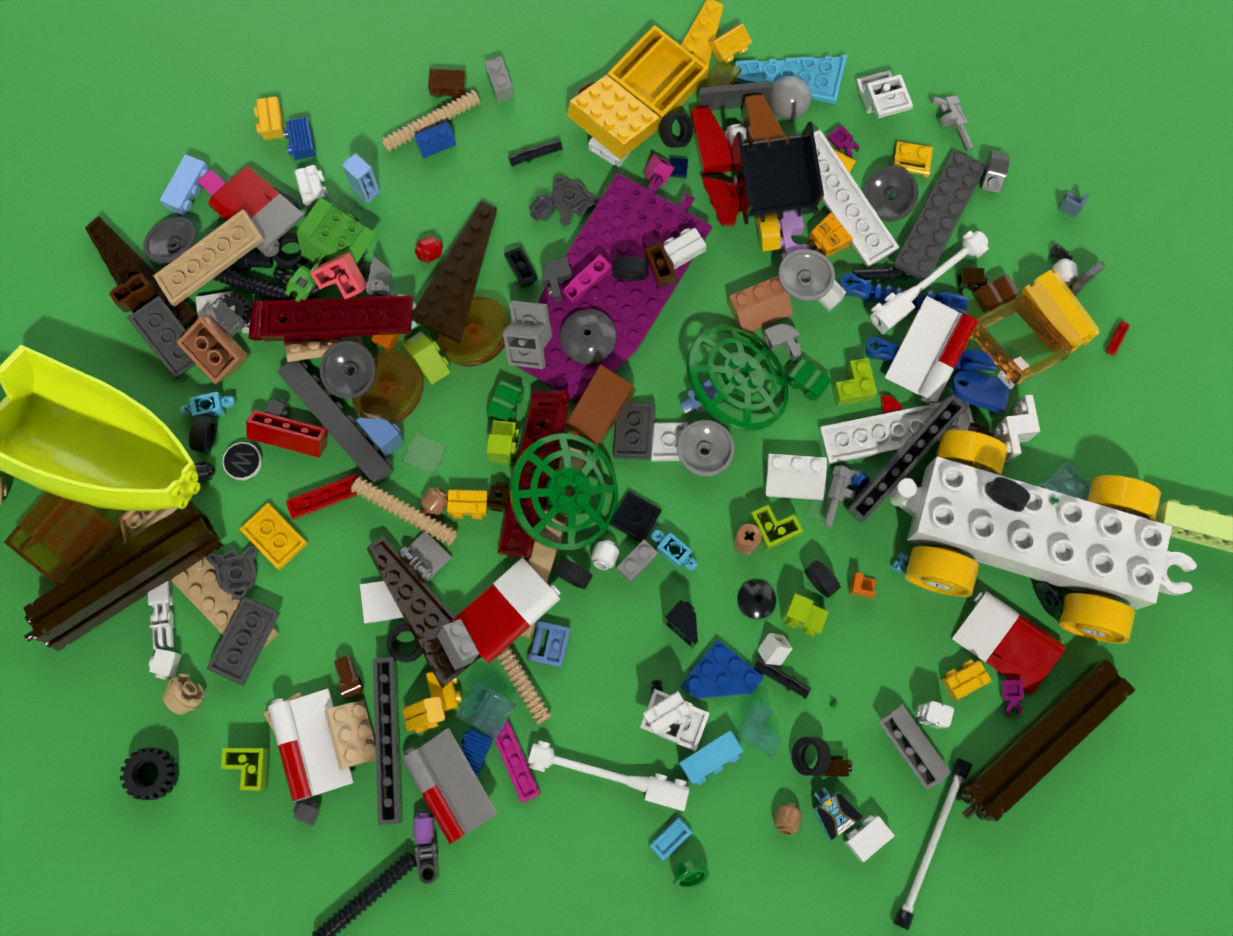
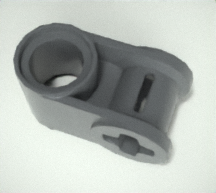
[415,842,439,884]

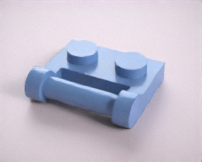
[527,621,571,668]

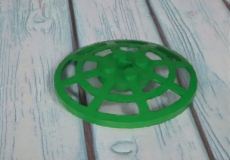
[687,326,789,431]
[510,433,618,550]

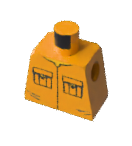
[807,212,853,257]

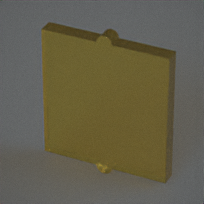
[701,62,742,87]

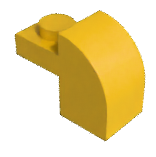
[755,214,781,252]

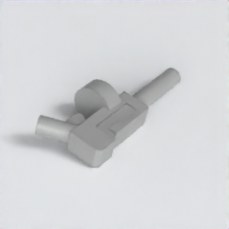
[931,95,974,151]
[824,466,860,528]

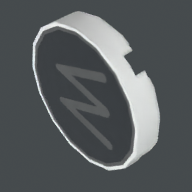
[222,442,263,481]

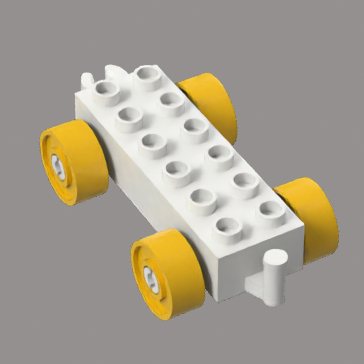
[889,430,1197,644]

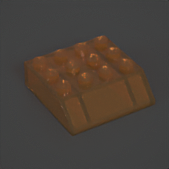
[4,492,122,586]

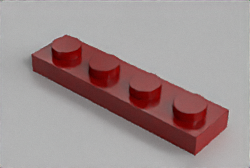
[286,473,361,520]

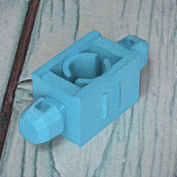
[180,392,235,418]
[651,530,698,571]

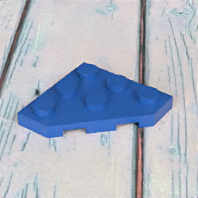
[681,640,764,699]

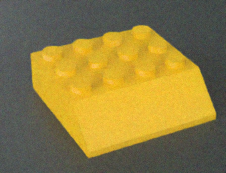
[607,25,709,118]
[567,75,662,159]

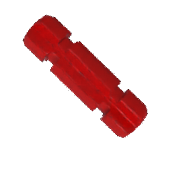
[1105,321,1130,356]

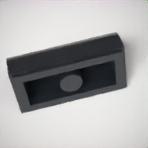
[504,247,538,288]

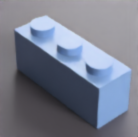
[342,153,380,204]
[159,154,209,216]

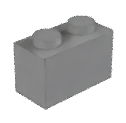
[484,56,514,103]
[616,540,658,584]
[437,619,479,670]

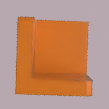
[371,334,401,354]
[849,572,876,599]

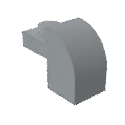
[762,324,802,363]

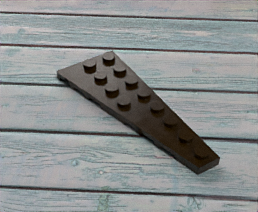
[412,201,497,344]
[85,216,198,328]
[367,536,481,688]

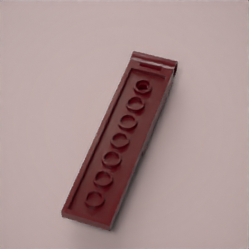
[248,295,413,342]
[497,390,570,558]

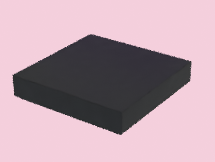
[609,492,662,543]

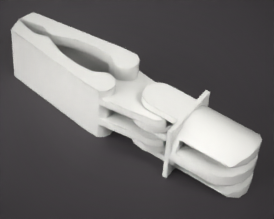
[148,580,175,650]

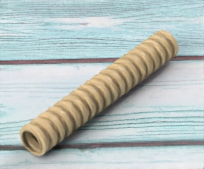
[382,90,480,152]
[351,477,458,546]
[497,645,551,724]

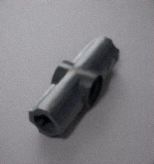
[230,249,274,270]

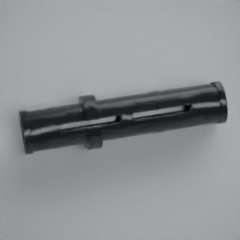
[508,139,563,167]
[852,266,909,281]
[753,658,812,699]

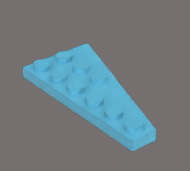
[732,55,847,105]

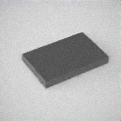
[613,403,656,460]

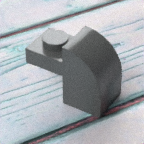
[981,149,1010,193]
[542,257,573,303]

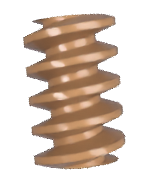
[733,524,762,555]

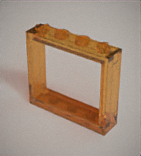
[971,294,1074,386]

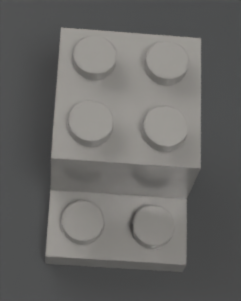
[503,301,552,369]

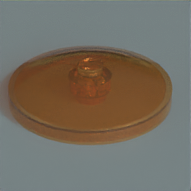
[438,297,511,367]
[352,352,424,424]

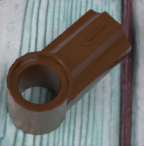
[333,655,364,699]

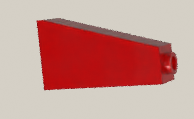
[690,107,735,176]

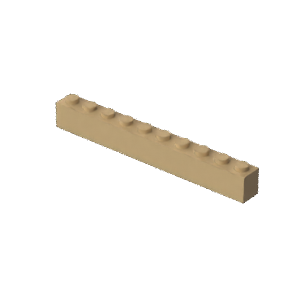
[520,447,587,639]

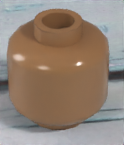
[420,486,448,516]
[774,803,802,835]

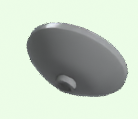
[778,249,835,301]
[677,420,735,477]

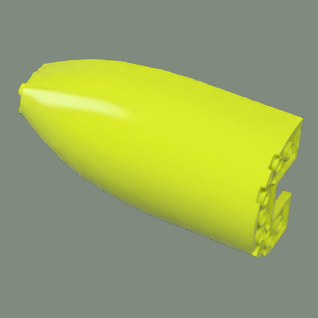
[0,345,201,511]

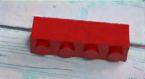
[246,410,327,458]

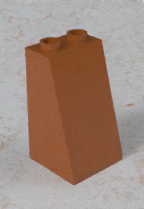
[742,94,788,149]
[566,365,637,447]

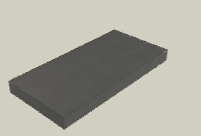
[698,81,773,111]
[127,296,197,379]
[206,596,281,686]

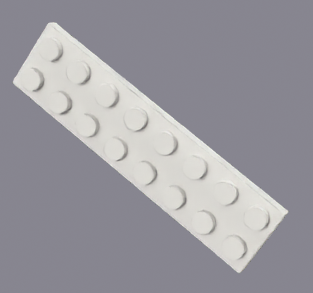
[814,130,899,268]
[819,399,974,465]

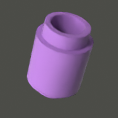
[413,813,434,844]

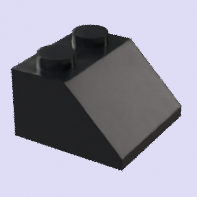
[663,600,698,649]

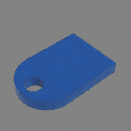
[951,370,1010,415]

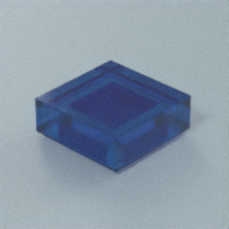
[670,157,688,179]

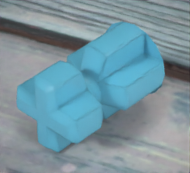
[891,552,910,573]

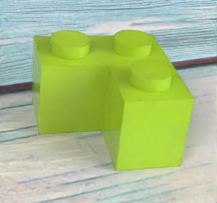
[402,332,450,385]
[832,358,877,407]
[487,420,520,464]
[749,505,804,551]
[781,593,829,637]
[221,748,269,791]

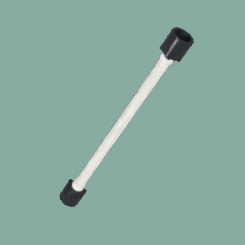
[893,758,972,931]

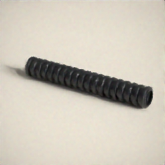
[212,268,293,301]
[312,851,417,936]

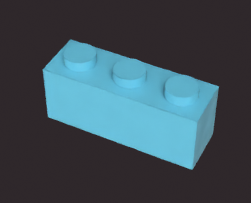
[678,730,744,786]

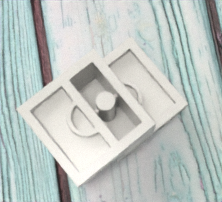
[856,70,913,119]
[994,395,1040,463]
[640,689,710,751]

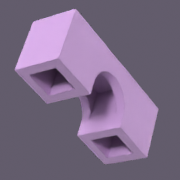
[778,211,808,263]

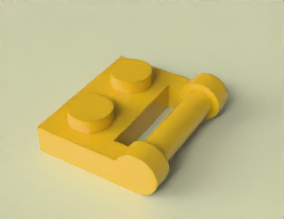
[893,141,933,178]

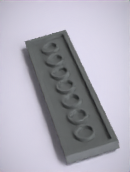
[893,150,986,281]

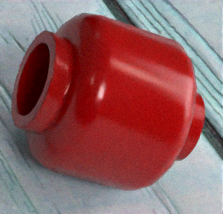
[414,236,443,263]

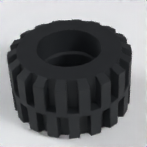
[120,748,179,800]

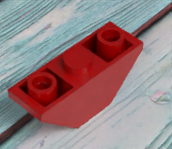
[702,176,741,227]

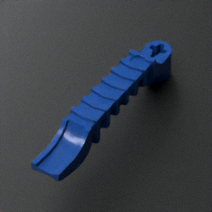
[840,273,968,314]
[865,337,996,371]

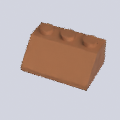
[727,276,793,333]
[176,315,250,384]

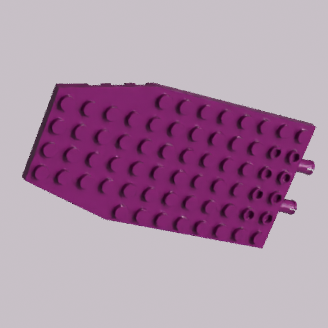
[517,173,713,403]

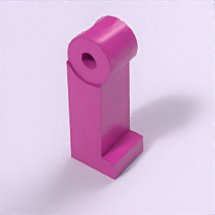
[563,254,613,303]

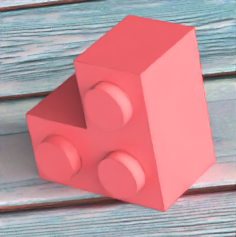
[310,252,366,299]

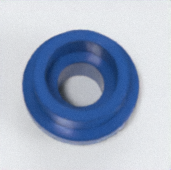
[852,472,870,491]

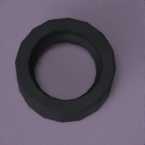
[659,112,693,148]
[273,233,307,270]
[613,257,649,281]
[189,415,217,453]
[987,477,1030,512]
[553,558,593,589]
[804,560,841,598]
[386,624,423,663]
[791,737,831,776]

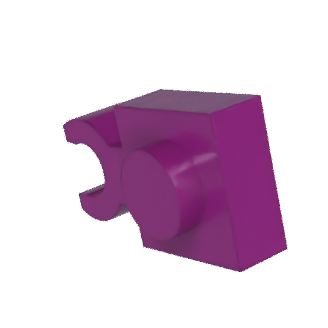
[827,125,860,158]
[1001,680,1024,715]

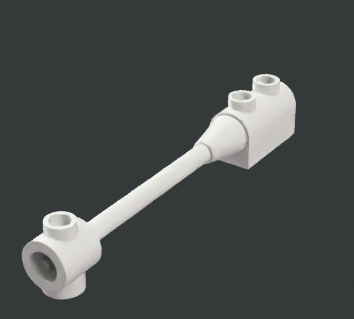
[870,230,989,334]
[528,741,690,811]

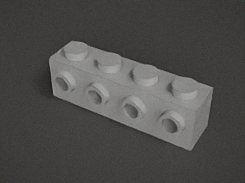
[878,704,951,790]

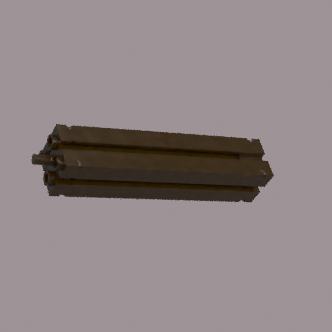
[23,501,224,651]
[958,659,1136,822]

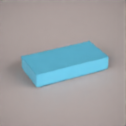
[649,817,693,861]

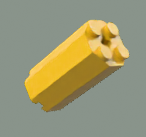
[1020,269,1099,355]

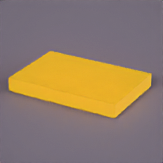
[239,503,308,571]

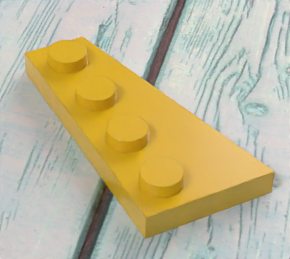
[681,0,724,67]

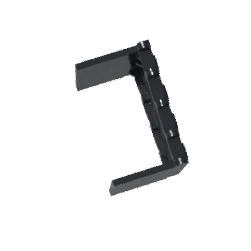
[732,121,824,225]

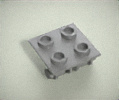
[366,257,397,297]
[400,531,452,583]

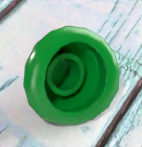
[673,858,709,889]

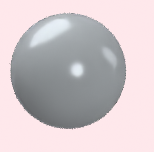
[769,76,812,120]

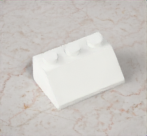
[765,454,827,501]

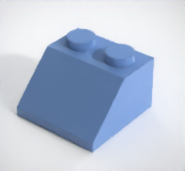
[356,418,404,458]

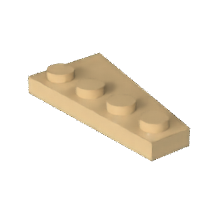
[283,336,363,362]

